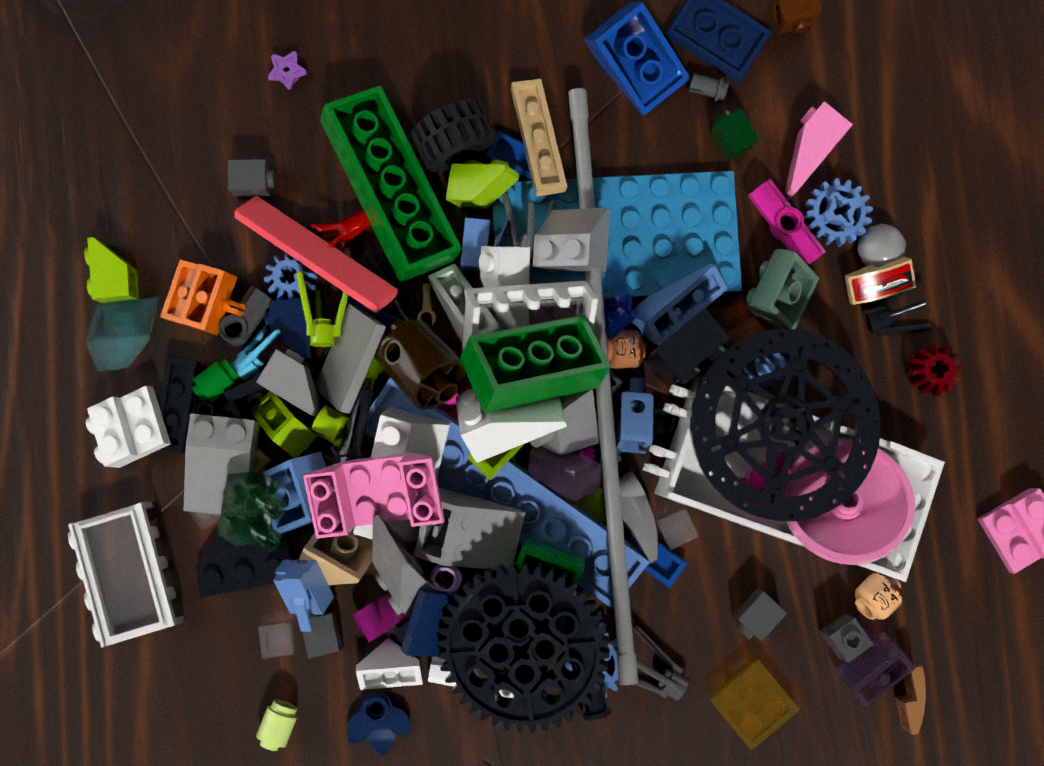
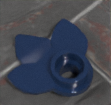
[347,691,410,756]

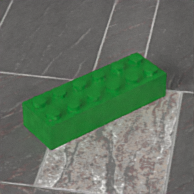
[320,85,462,283]

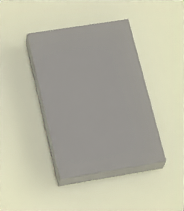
[315,303,386,414]

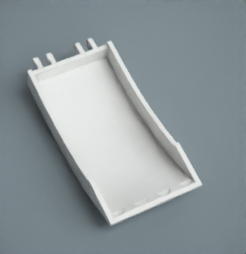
[642,376,945,582]

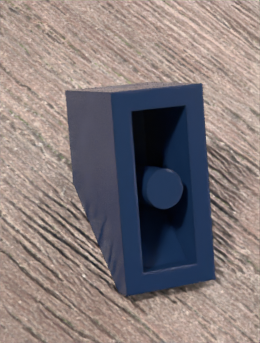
[265,298,316,365]

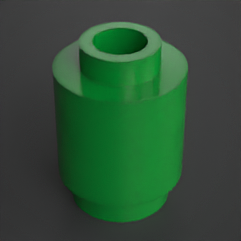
[191,359,240,403]

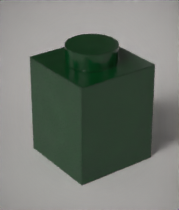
[710,108,760,163]

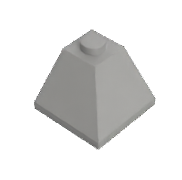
[256,349,323,417]

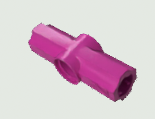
[748,179,826,265]

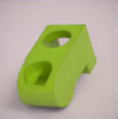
[312,405,348,447]

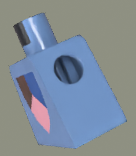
[615,378,653,454]

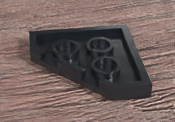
[196,491,293,598]

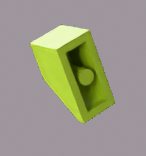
[250,391,318,458]

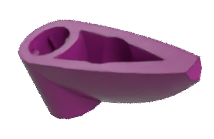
[352,594,407,643]

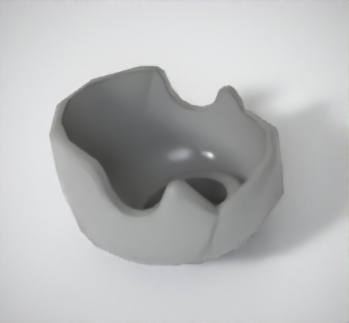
[857,224,906,267]

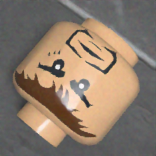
[855,573,903,620]

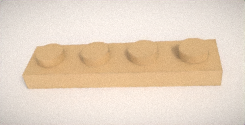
[511,79,567,197]

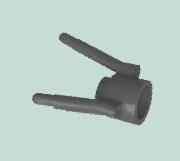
[502,193,556,262]
[634,626,689,701]

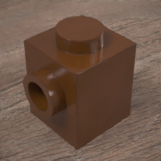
[771,0,822,35]

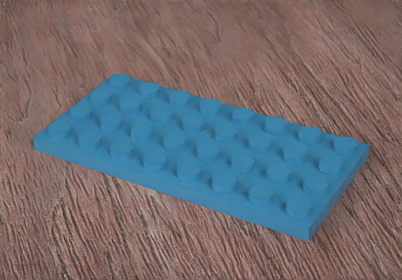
[492,171,742,301]

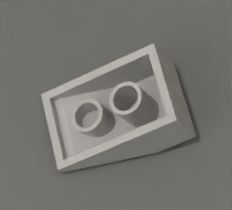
[183,413,261,518]
[372,514,436,619]

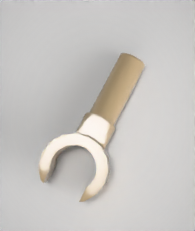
[417,283,437,325]

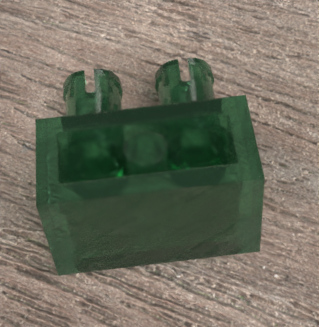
[217,471,286,551]

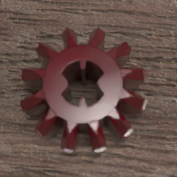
[906,344,963,397]

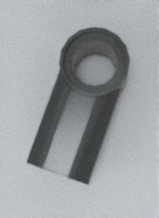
[218,286,274,347]

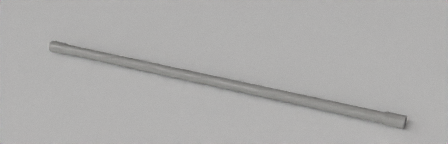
[568,88,639,685]

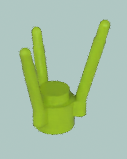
[296,271,349,347]

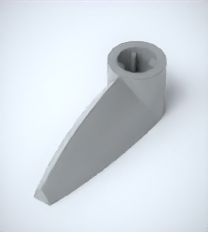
[619,471,658,564]

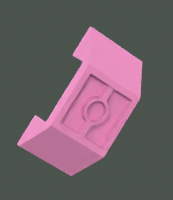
[303,452,445,539]

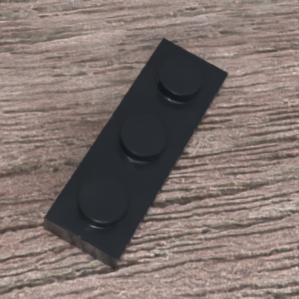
[159,357,200,453]

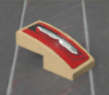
[844,257,916,305]

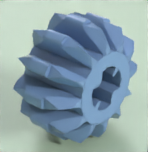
[264,252,318,300]
[742,352,788,389]

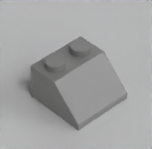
[532,208,610,272]

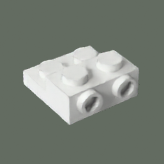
[86,386,171,468]

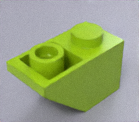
[446,160,519,209]
[84,237,139,304]

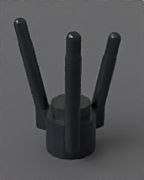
[863,277,932,337]

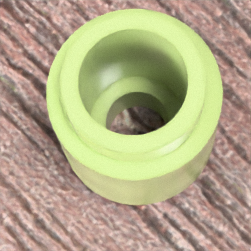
[256,699,297,751]

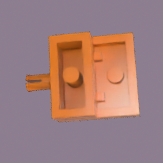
[160,259,246,335]

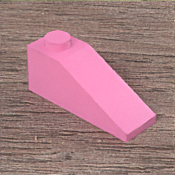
[784,101,853,201]

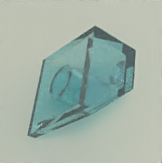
[85,297,159,371]

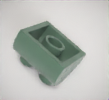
[746,249,819,329]

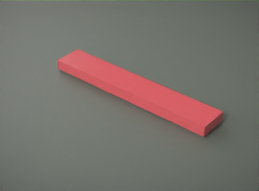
[235,195,398,314]

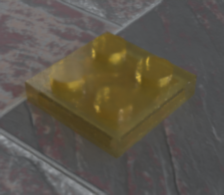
[709,658,800,751]

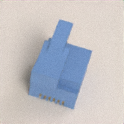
[460,218,508,274]
[273,560,334,632]

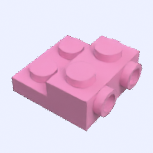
[978,488,1044,574]

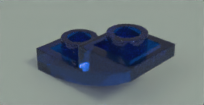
[604,293,638,339]

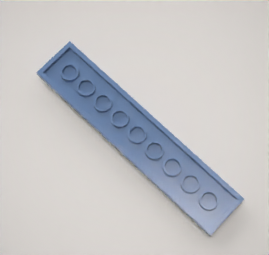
[365,378,650,609]

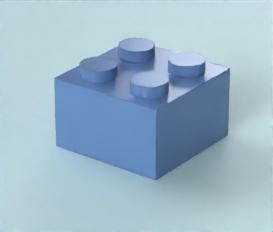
[256,451,327,535]

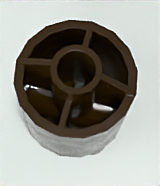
[374,319,466,410]

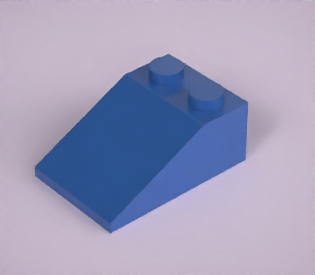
[583,2,691,116]

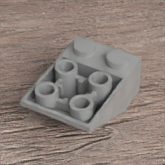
[413,487,526,571]

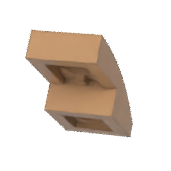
[895,661,926,735]

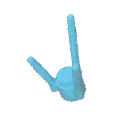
[231,325,281,382]

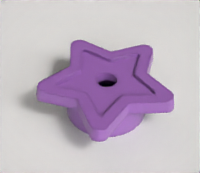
[268,51,307,90]

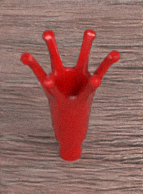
[311,210,371,252]

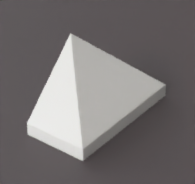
[356,637,423,690]

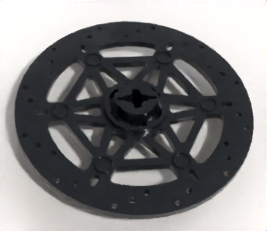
[690,329,881,521]

